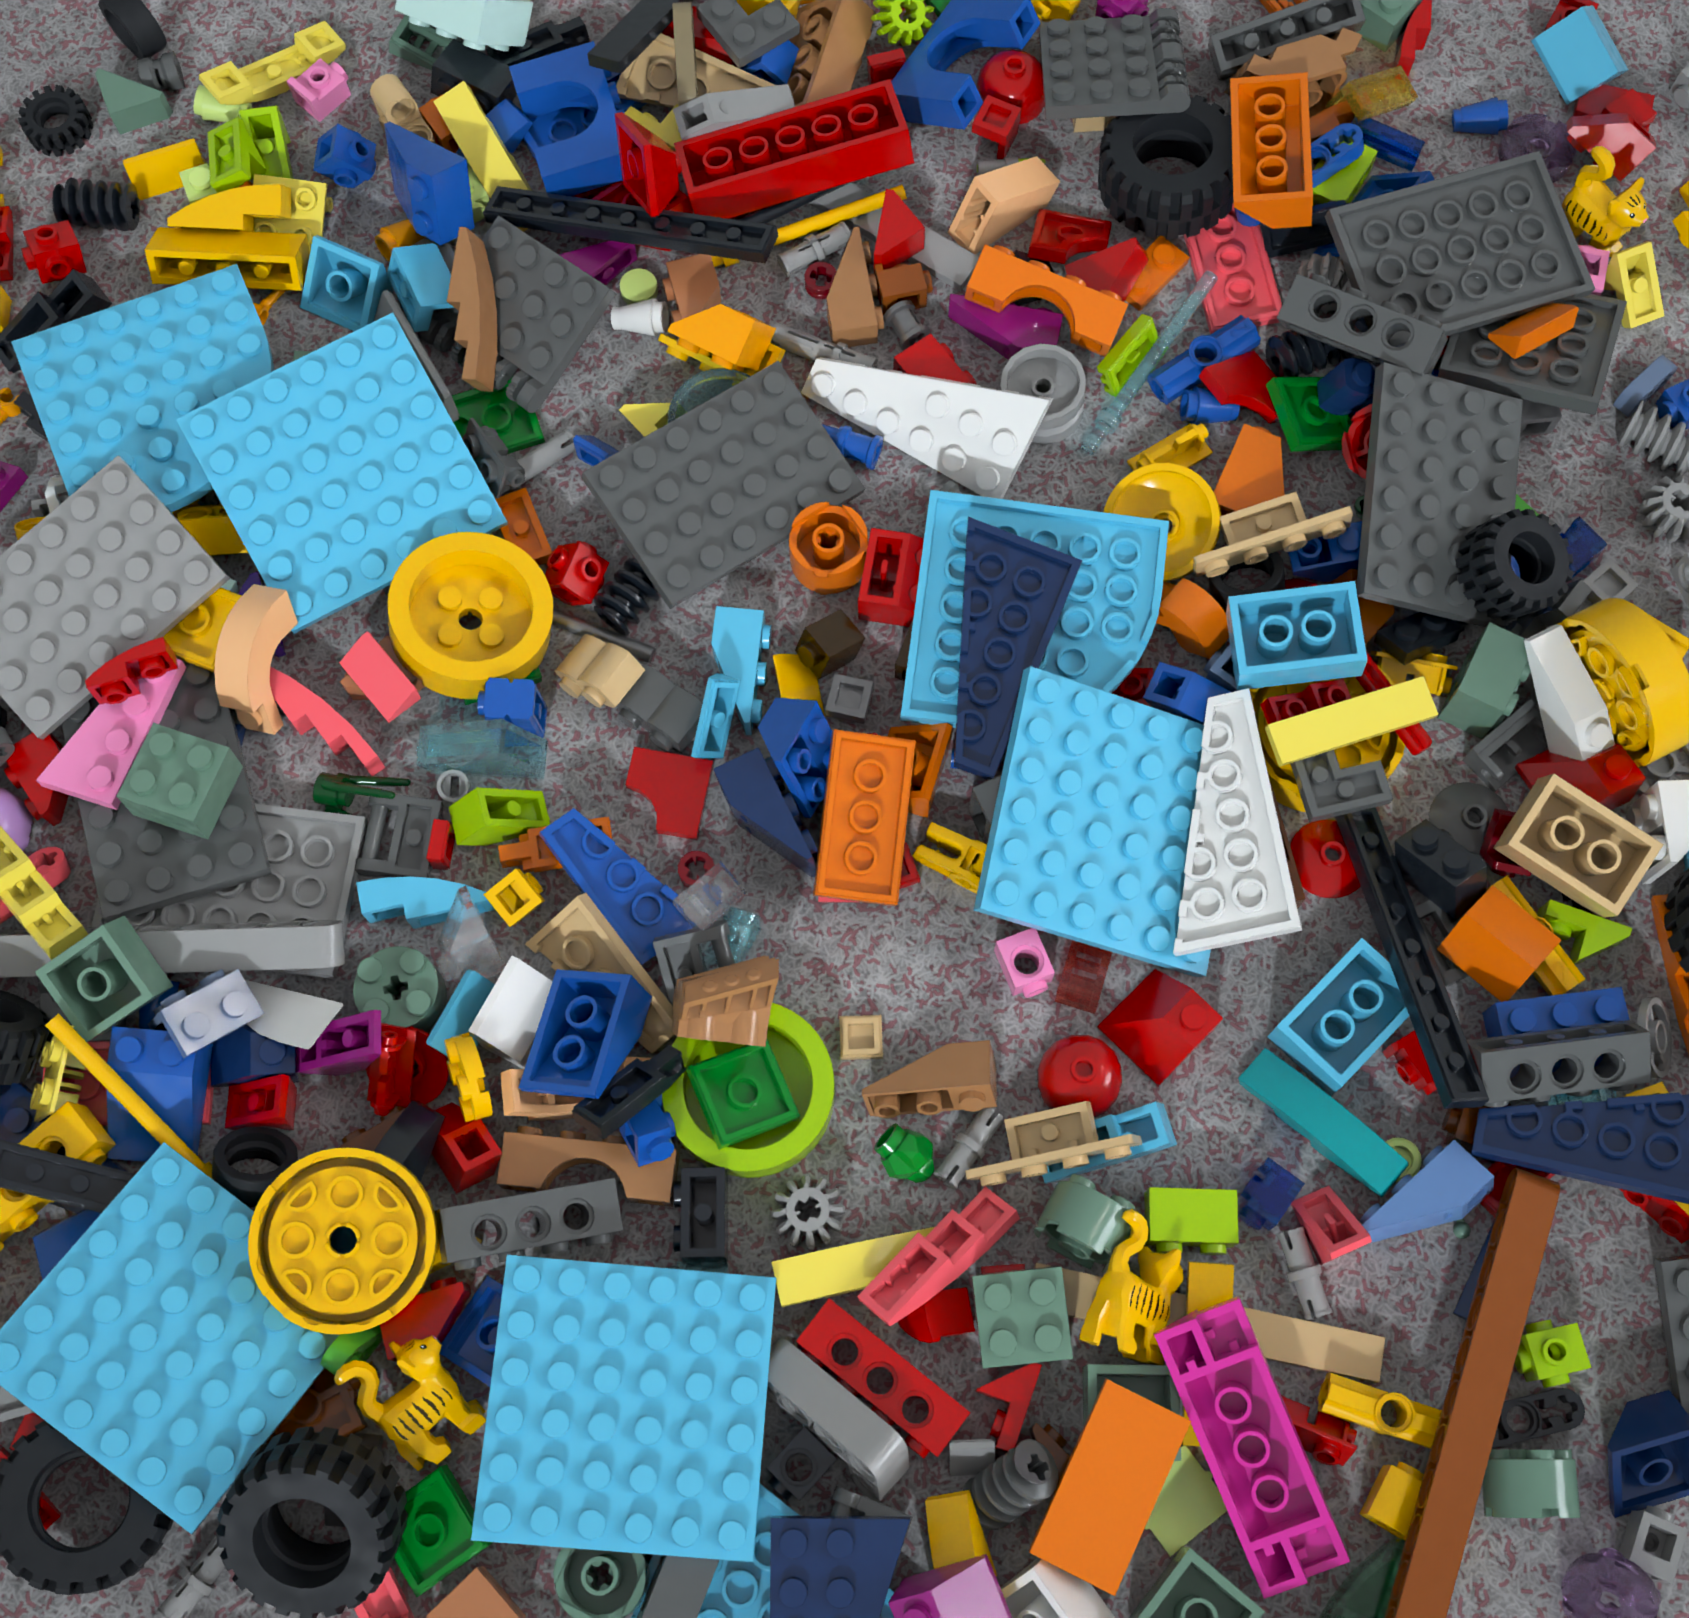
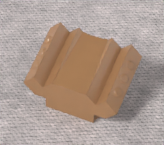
[1224,28,1363,117]
[672,955,779,1047]

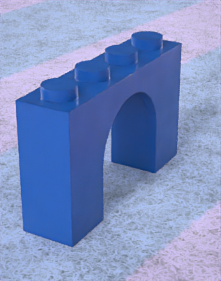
[891,0,1041,130]
[509,41,625,196]

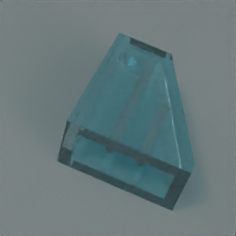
[416,719,548,779]

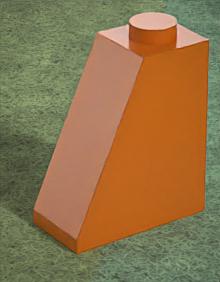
[1214,423,1285,516]

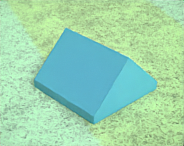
[1531,5,1629,105]
[300,235,394,331]

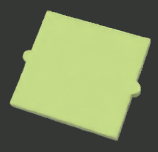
[1144,1445,1227,1557]

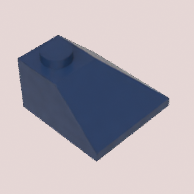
[211,1024,299,1088]
[1607,1390,1689,1518]

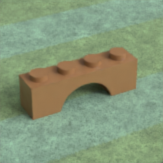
[496,1126,680,1207]

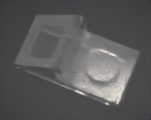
[673,860,747,932]

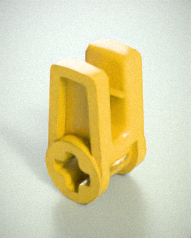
[913,822,987,893]

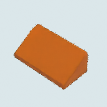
[1488,303,1579,359]

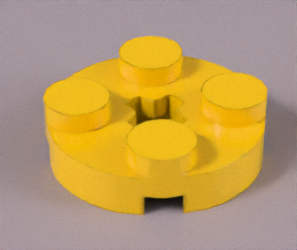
[444,1032,493,1122]

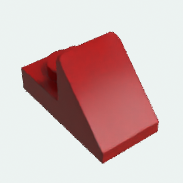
[225,1074,297,1131]
[975,1363,1042,1452]

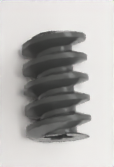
[963,1439,1059,1530]

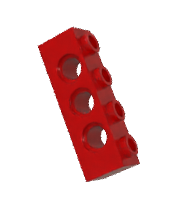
[796,1298,971,1459]

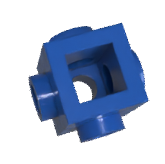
[313,124,376,188]

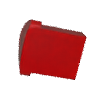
[898,1287,975,1343]

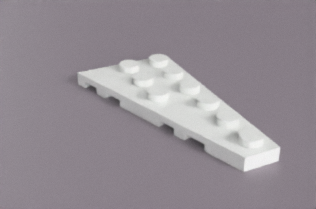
[801,357,1053,499]
[1173,688,1302,957]

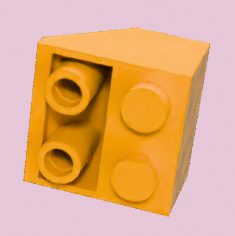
[667,304,776,374]

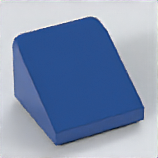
[573,435,619,467]

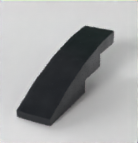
[330,1100,445,1254]

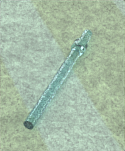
[1081,271,1218,455]

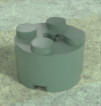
[353,946,447,1032]
[1034,1174,1135,1273]
[1482,1449,1581,1518]
[553,1548,650,1618]

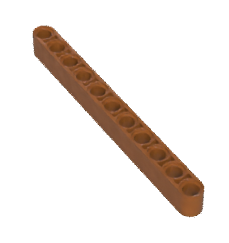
[1384,1167,1560,1618]

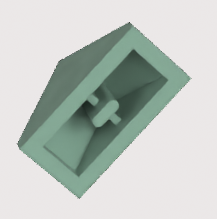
[95,68,173,135]

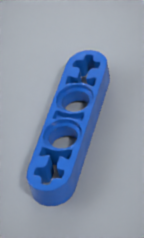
[1234,123,1364,227]

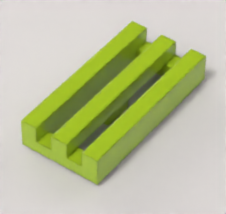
[1097,314,1160,397]

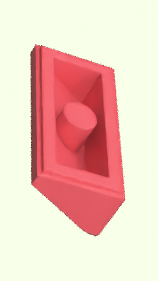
[339,631,421,723]

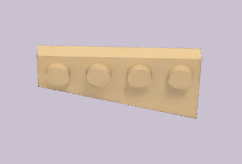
[616,33,775,108]
[525,892,676,1053]

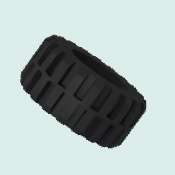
[1098,95,1233,240]
[0,1420,174,1595]
[216,1426,408,1618]

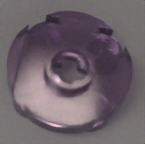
[1498,113,1576,183]
[1561,1548,1662,1618]

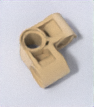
[370,74,436,144]

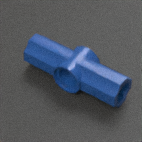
[1147,315,1261,405]

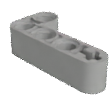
[767,1338,910,1503]

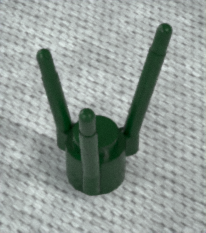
[313,772,411,815]

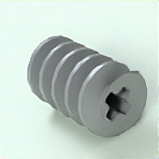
[1619,400,1689,477]

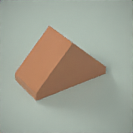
[426,1566,526,1618]

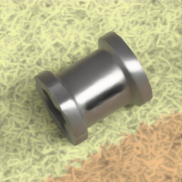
[883,300,930,351]

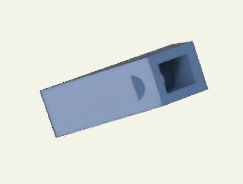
[1360,1140,1494,1243]

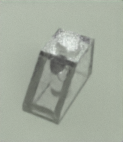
[436,886,505,986]

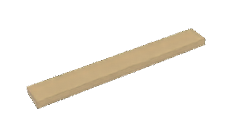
[1035,1263,1385,1383]

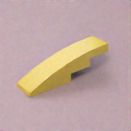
[433,81,532,231]
[0,826,88,960]
[771,1227,935,1307]

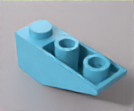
[711,606,772,735]

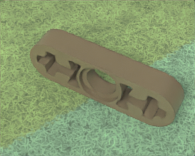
[672,2,698,106]

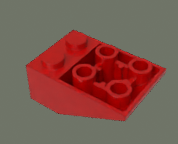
[858,528,924,627]

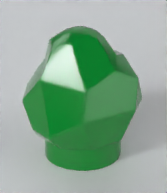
[874,1123,934,1183]

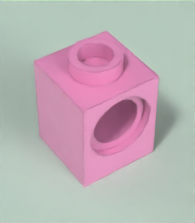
[994,928,1055,998]

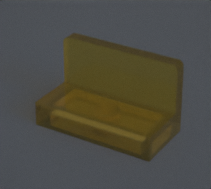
[1325,65,1418,122]

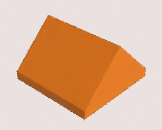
[888,723,953,818]
[1437,885,1561,1002]

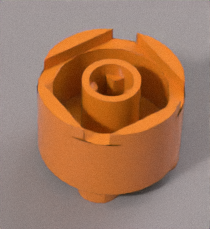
[789,502,868,595]

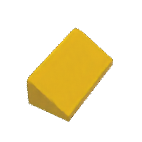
[122,138,206,200]
[773,654,825,716]

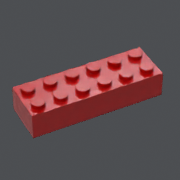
[674,79,914,219]

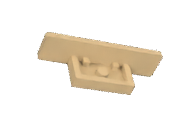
[1193,492,1353,577]
[965,1101,1142,1187]

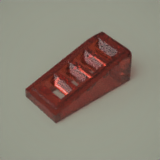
[1055,940,1112,1014]

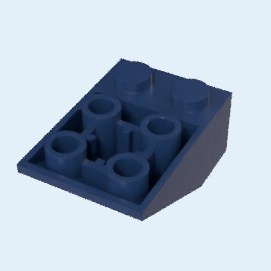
[713,747,818,878]

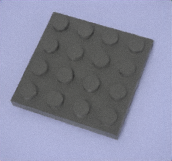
[1438,294,1627,415]

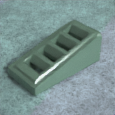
[389,15,453,70]

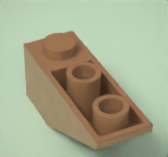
[826,227,884,347]
[862,1040,997,1118]

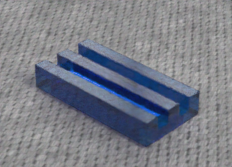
[1351,113,1425,172]

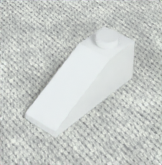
[1524,624,1615,761]

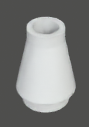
[611,298,669,337]

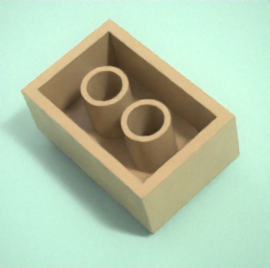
[1493,774,1664,918]

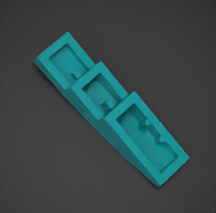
[1238,1048,1409,1198]

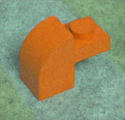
[1156,578,1229,659]

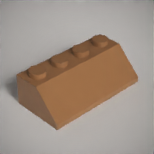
[787,0,876,107]

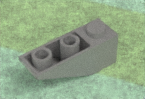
[673,84,796,141]

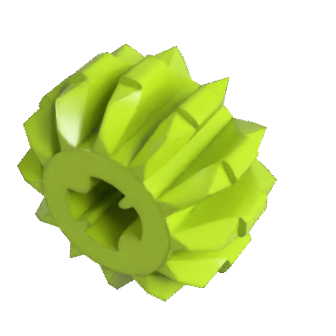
[871,0,934,47]

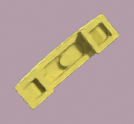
[199,21,346,105]

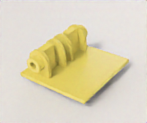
[253,174,333,251]
[30,1026,85,1122]

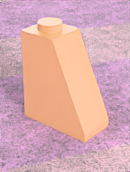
[948,156,1060,254]

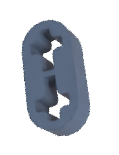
[1613,355,1678,418]

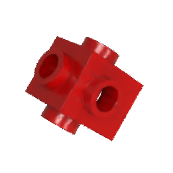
[21,220,87,284]
[545,541,609,606]

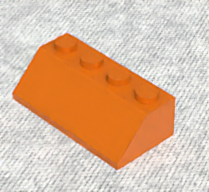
[1230,72,1313,229]

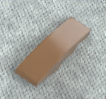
[447,227,497,392]

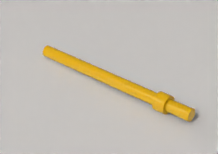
[711,184,907,268]
[45,1013,212,1179]

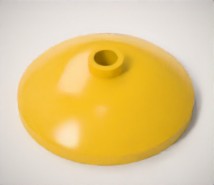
[1103,463,1221,582]

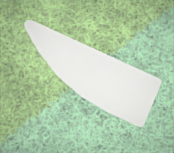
[245,980,343,1049]

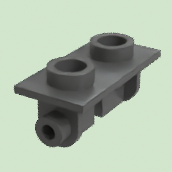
[462,418,525,498]

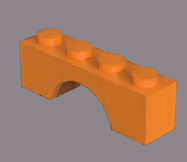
[964,245,1128,357]

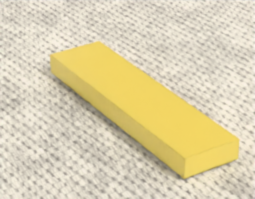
[1265,676,1439,767]

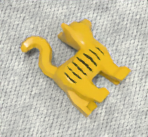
[1562,146,1649,257]
[1079,1209,1184,1365]
[334,1335,486,1471]

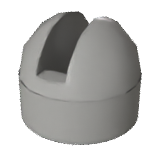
[437,769,471,802]

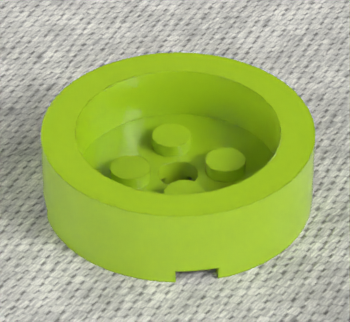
[662,1003,835,1178]

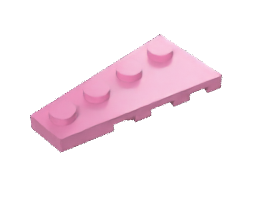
[36,659,187,810]

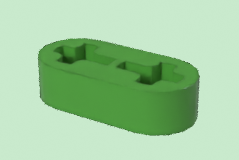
[320,1325,383,1375]

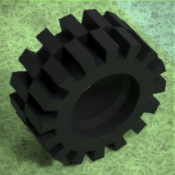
[18,85,93,157]

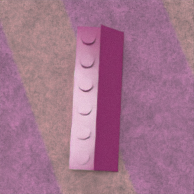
[1154,1296,1350,1599]

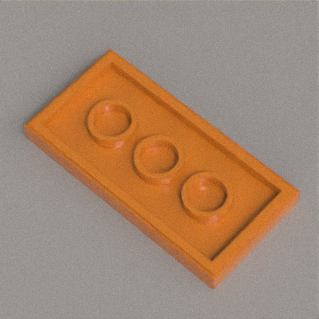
[813,729,916,906]
[1028,1378,1191,1596]

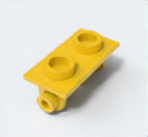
[1127,423,1213,471]
[1371,649,1458,696]

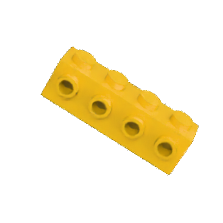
[144,227,310,291]

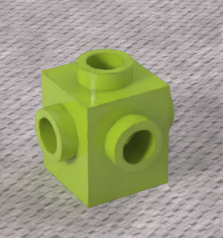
[1514,1319,1592,1388]

